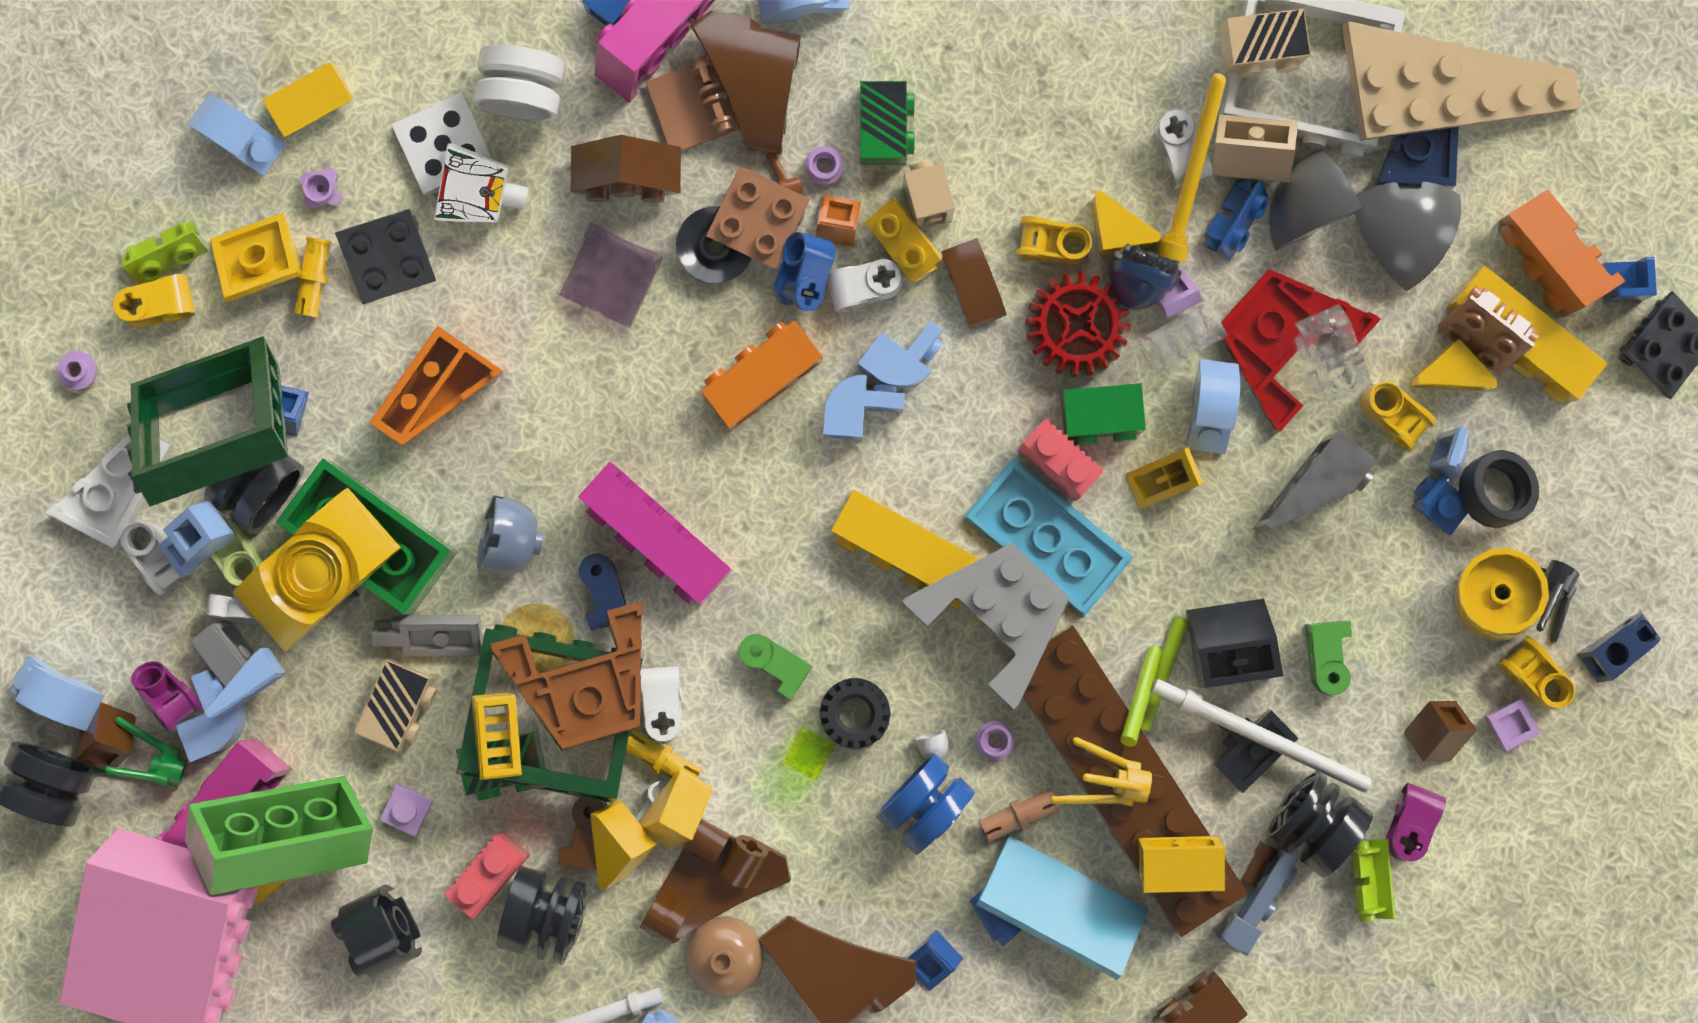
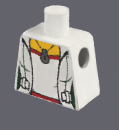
[434,143,529,223]

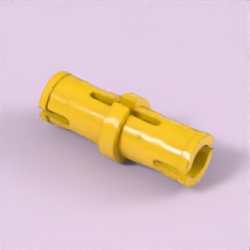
[293,237,332,318]
[626,729,702,779]

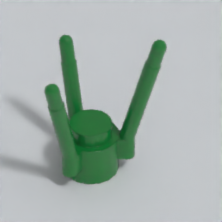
[92,717,187,790]

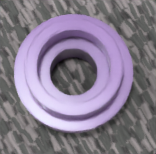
[805,146,844,186]
[57,351,97,390]
[976,721,1015,760]

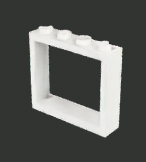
[1218,0,1406,157]

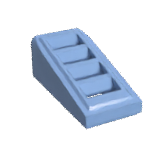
[1429,426,1469,478]
[205,648,285,719]

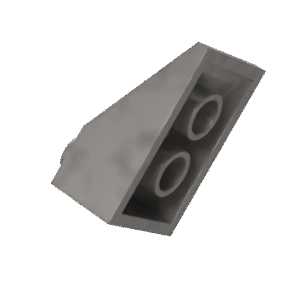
[1253,431,1377,533]

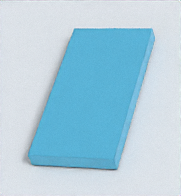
[963,457,1133,617]
[976,835,1149,980]

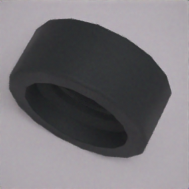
[1459,450,1539,529]

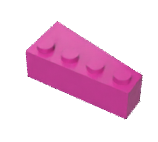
[594,0,715,103]
[578,461,732,605]
[156,738,292,849]

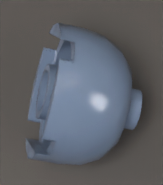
[477,495,543,575]

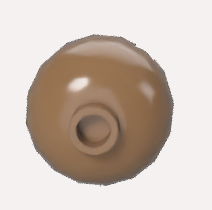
[685,916,764,997]

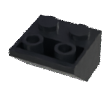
[1186,598,1283,688]

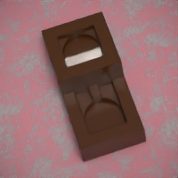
[941,238,1007,329]

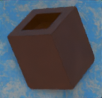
[1404,701,1477,762]
[75,702,136,770]

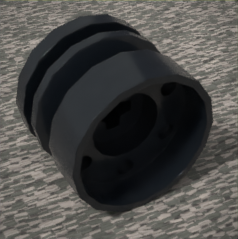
[1267,770,1373,878]
[496,866,586,965]

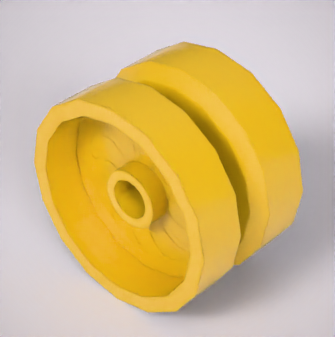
[1454,548,1549,641]

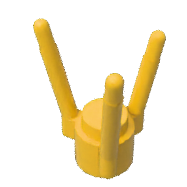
[1050,737,1152,806]

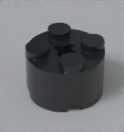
[331,884,422,978]

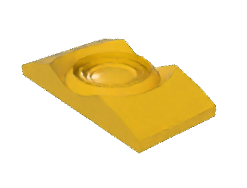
[233,488,401,652]

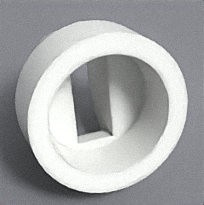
[915,729,949,760]

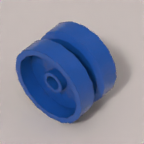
[876,753,975,855]

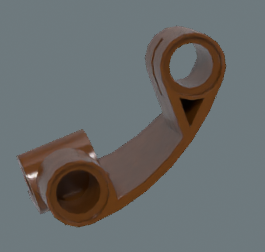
[691,11,801,155]
[639,818,791,945]
[760,915,916,1023]

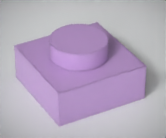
[1156,269,1202,318]
[1484,698,1541,751]
[380,784,434,837]

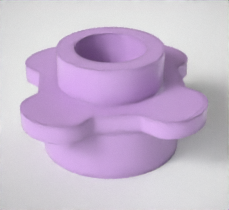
[300,168,342,210]

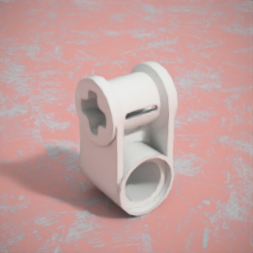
[1154,109,1213,189]
[827,259,902,313]
[120,521,194,596]
[640,665,683,742]

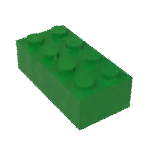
[276,458,458,615]

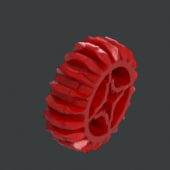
[1025,272,1131,378]

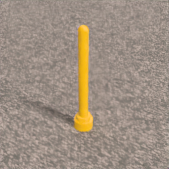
[1156,73,1226,262]

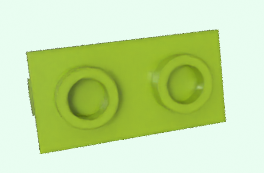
[122,221,208,285]
[1352,839,1396,922]

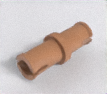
[978,788,1061,843]

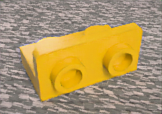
[865,198,942,284]

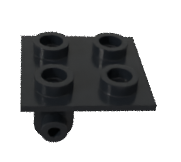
[335,208,436,304]
[1618,291,1698,399]

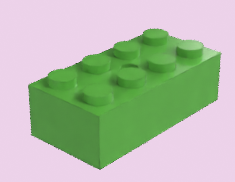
[185,776,373,896]

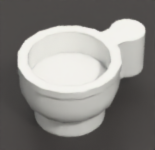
[206,587,261,625]

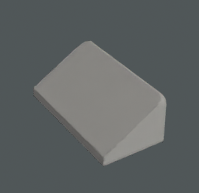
[192,620,255,686]

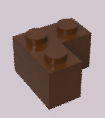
[570,135,681,203]
[1152,971,1248,1023]

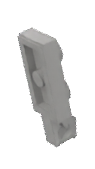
[371,615,483,656]

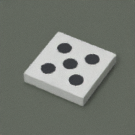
[391,92,493,196]

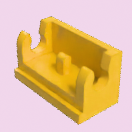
[262,62,354,138]
[1138,836,1225,893]

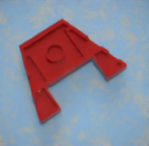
[1215,269,1381,433]

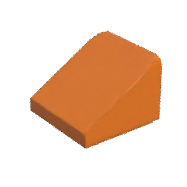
[816,195,861,247]

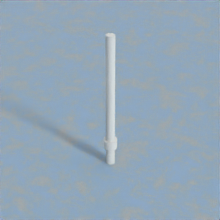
[1151,679,1371,793]

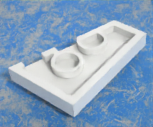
[45,434,174,550]

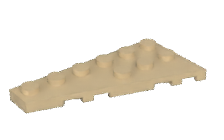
[1342,21,1581,141]

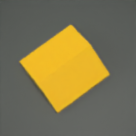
[210,213,301,302]

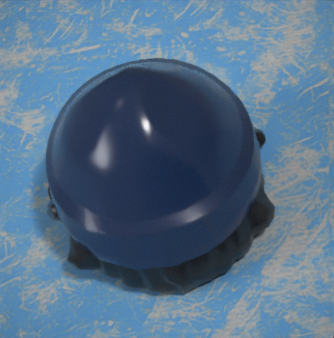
[1107,244,1182,310]

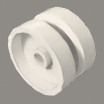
[472,44,566,121]

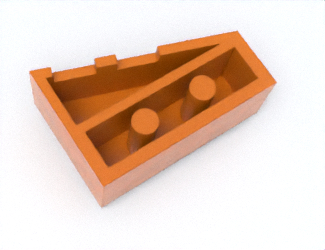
[1499,189,1625,317]
[369,325,504,445]

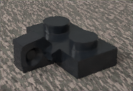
[1213,709,1299,793]

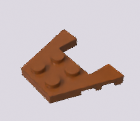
[490,601,643,751]

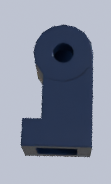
[579,553,627,631]
[1577,612,1661,683]

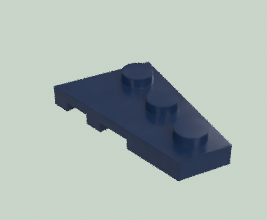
[1375,127,1459,189]

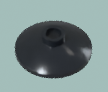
[676,206,752,284]

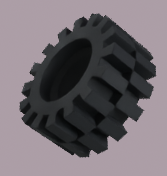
[820,678,891,749]

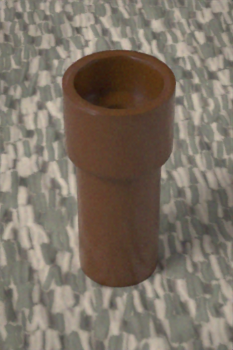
[1241,841,1277,887]

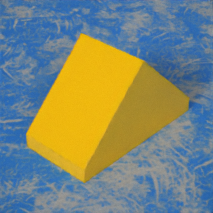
[1091,189,1163,256]
[1410,339,1497,391]
[1125,447,1203,509]
[639,768,713,848]
[590,801,657,890]

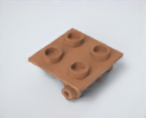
[646,55,739,151]
[706,166,810,270]
[1438,285,1539,374]

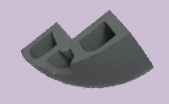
[1269,150,1362,251]
[1355,182,1461,291]

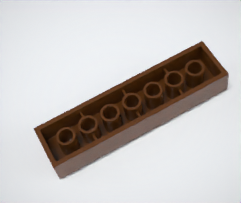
[1023,625,1248,937]

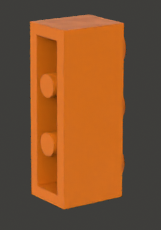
[701,320,823,431]

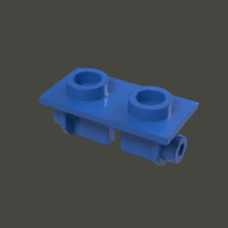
[1203,178,1269,261]

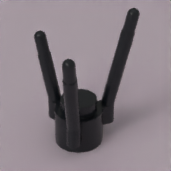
[1536,560,1580,643]

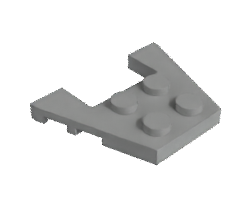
[902,543,1070,711]

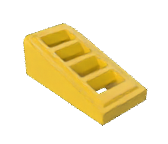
[471,692,522,780]

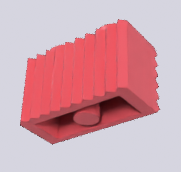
[1018,420,1103,501]
[445,832,531,919]

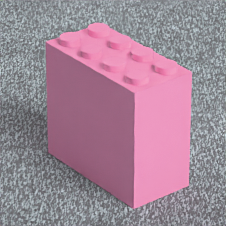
[59,828,258,1023]

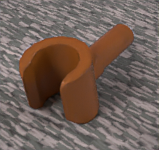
[766,153,804,196]

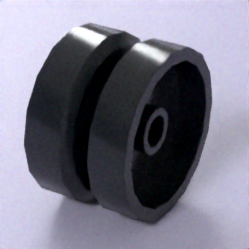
[204,455,304,534]
[0,742,96,827]

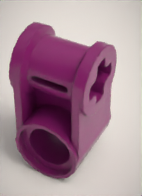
[131,661,203,734]
[1386,782,1446,861]

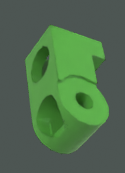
[1305,620,1352,695]
[739,634,813,699]

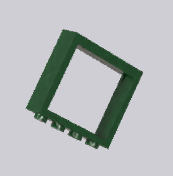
[127,336,288,507]
[456,624,643,803]

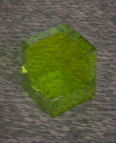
[782,726,836,781]

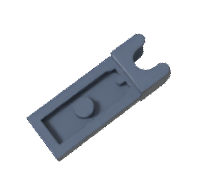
[1215,848,1298,956]

